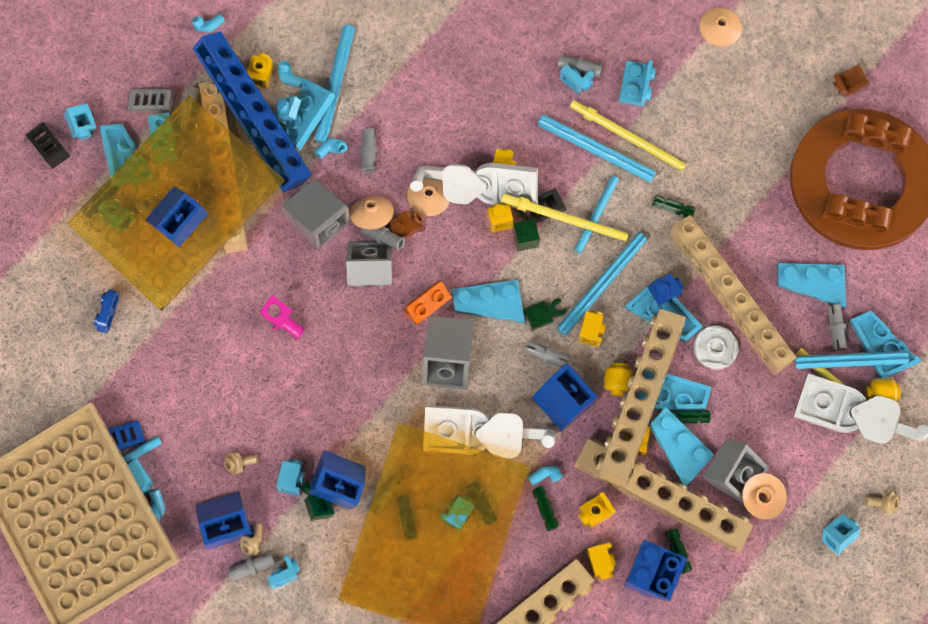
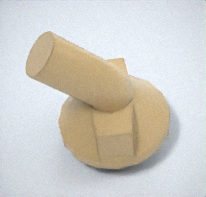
[224,452,258,475]
[864,492,899,515]
[240,523,262,556]

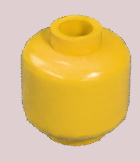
[604,363,634,397]
[865,377,901,402]

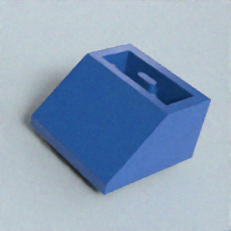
[145,186,208,248]
[532,363,597,432]
[308,450,366,510]
[195,492,253,550]
[624,540,687,602]

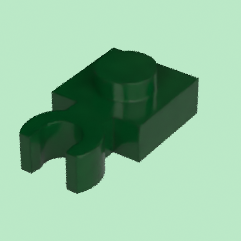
[524,299,566,331]
[302,481,335,521]

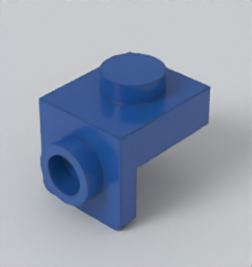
[648,273,684,307]

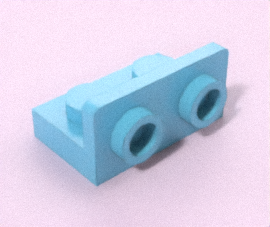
[619,60,656,107]

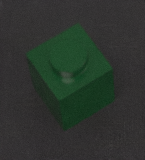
[512,219,540,252]

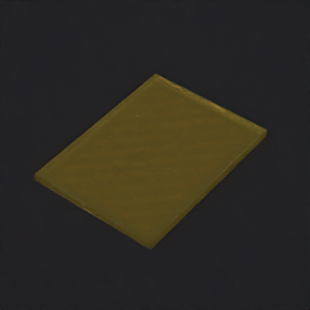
[67,95,285,311]
[338,423,530,624]

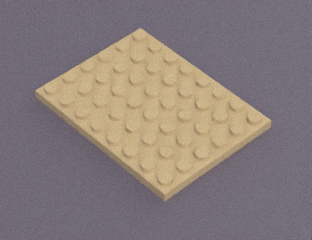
[0,402,180,624]

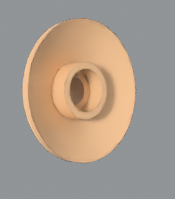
[699,7,742,46]
[407,178,450,216]
[350,196,394,230]
[742,473,787,520]

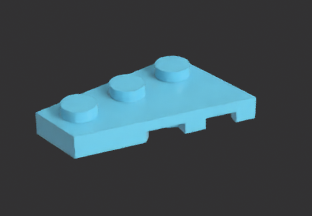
[284,77,335,150]
[99,124,157,187]
[777,263,846,309]
[624,278,703,342]
[452,280,525,324]
[849,311,922,378]
[637,373,712,411]
[649,407,714,486]

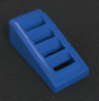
[108,421,146,451]

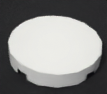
[694,326,739,370]

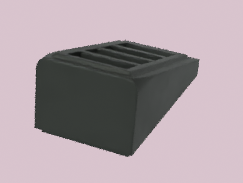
[26,122,70,169]
[517,188,567,223]

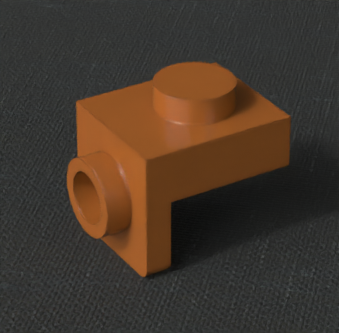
[833,65,870,97]
[386,211,425,240]

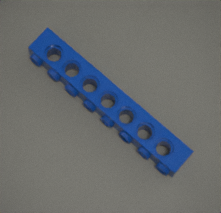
[192,31,312,193]

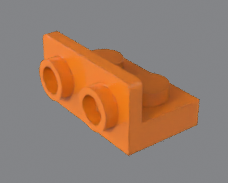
[402,280,452,325]

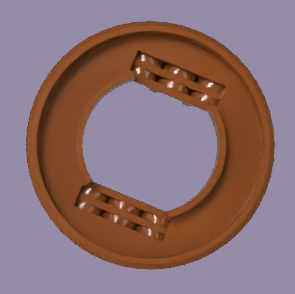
[790,109,928,250]

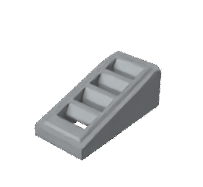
[127,89,174,115]

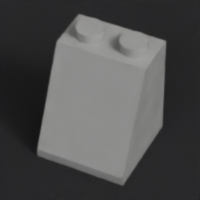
[281,179,350,250]
[422,316,474,390]

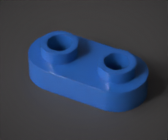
[94,289,120,333]

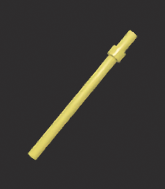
[570,100,686,171]
[501,193,628,242]

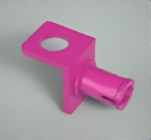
[259,296,305,339]

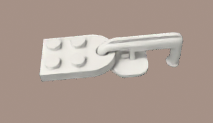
[410,163,538,208]
[794,374,928,444]
[423,405,555,458]

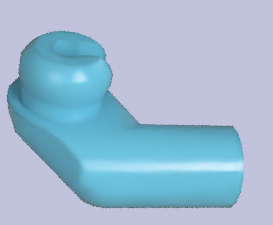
[192,13,225,33]
[277,60,302,88]
[315,138,348,159]
[527,466,563,486]
[149,488,166,521]

